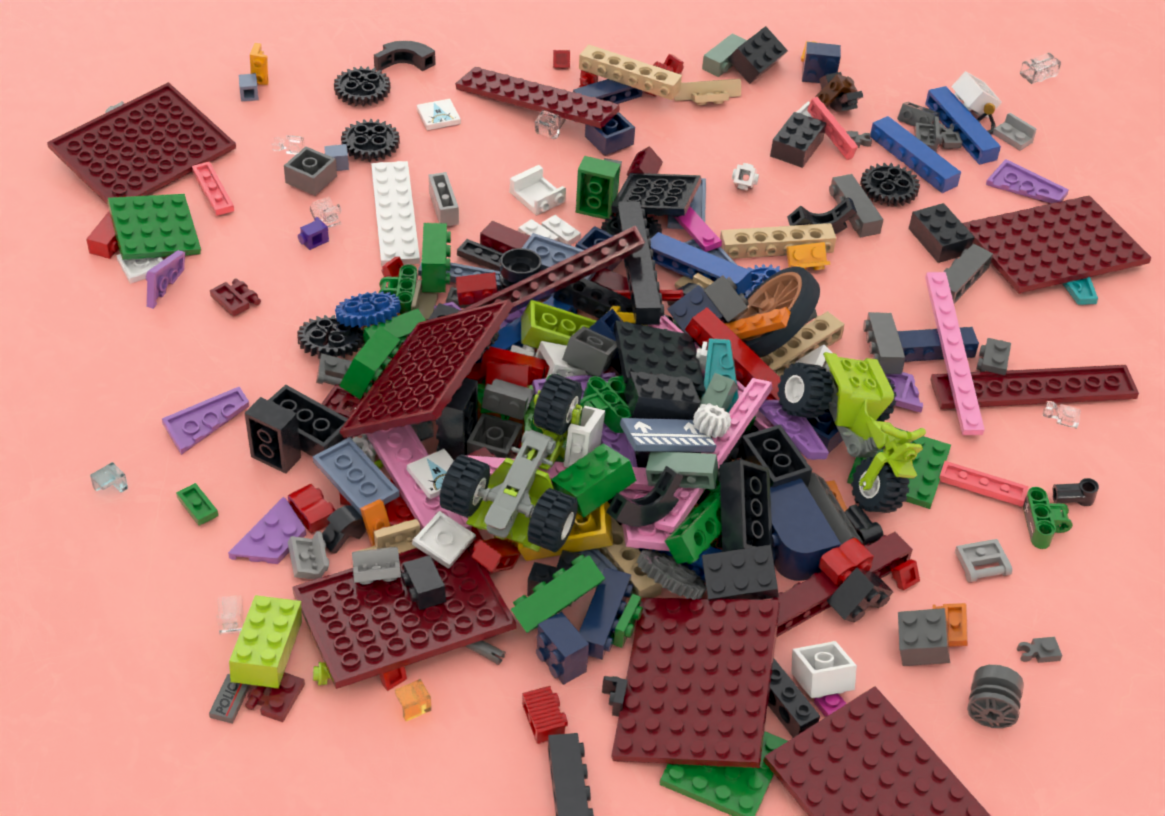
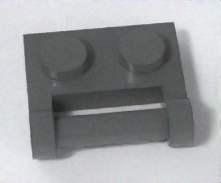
[316,353,352,385]

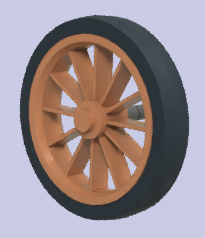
[735,266,820,358]

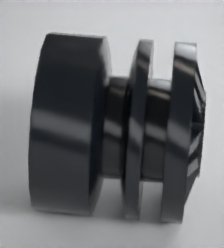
[500,248,542,291]

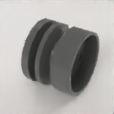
[967,664,1024,728]

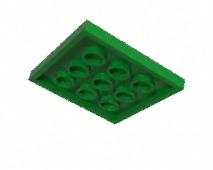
[107,194,201,260]
[847,427,951,509]
[659,731,788,816]

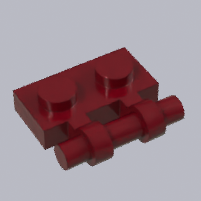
[210,278,261,317]
[321,384,365,419]
[245,672,305,722]

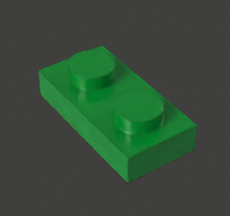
[176,483,219,526]

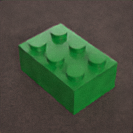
[575,156,620,219]
[421,223,451,292]
[339,326,400,399]
[551,443,637,517]

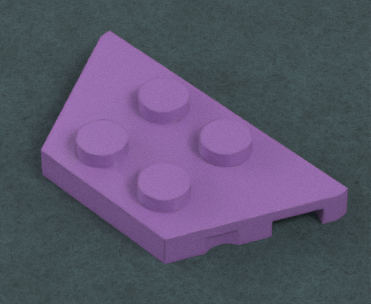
[885,372,923,413]
[228,497,306,564]

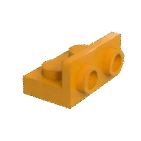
[249,43,269,85]
[786,242,830,270]

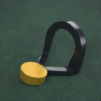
[977,103,996,135]

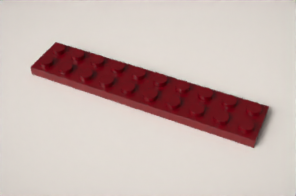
[455,67,620,128]
[930,364,1139,409]

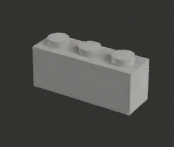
[428,172,459,226]

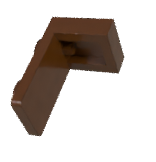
[815,74,857,108]

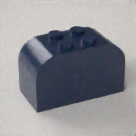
[770,478,841,581]

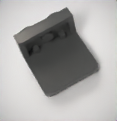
[482,379,534,420]

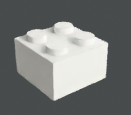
[951,71,1002,118]
[791,641,857,698]

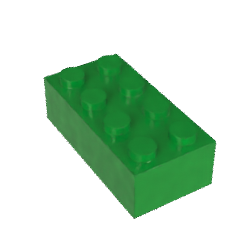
[511,554,606,633]

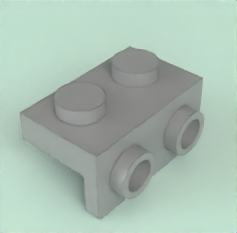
[288,531,329,580]
[352,547,401,584]

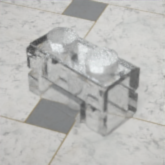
[1020,52,1061,84]

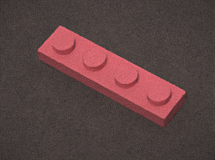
[807,97,858,160]
[192,161,234,216]
[939,461,1029,507]

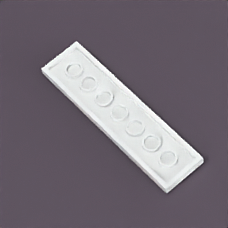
[371,161,420,266]

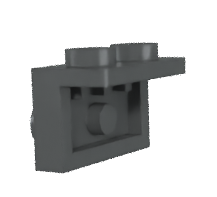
[914,116,942,152]
[976,338,1011,375]

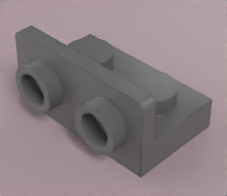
[897,101,940,126]

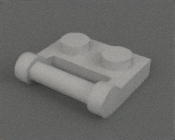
[955,539,1012,582]

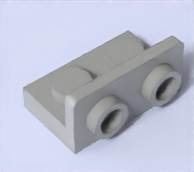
[993,113,1037,151]

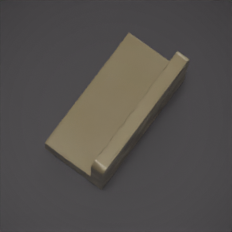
[411,280,438,321]

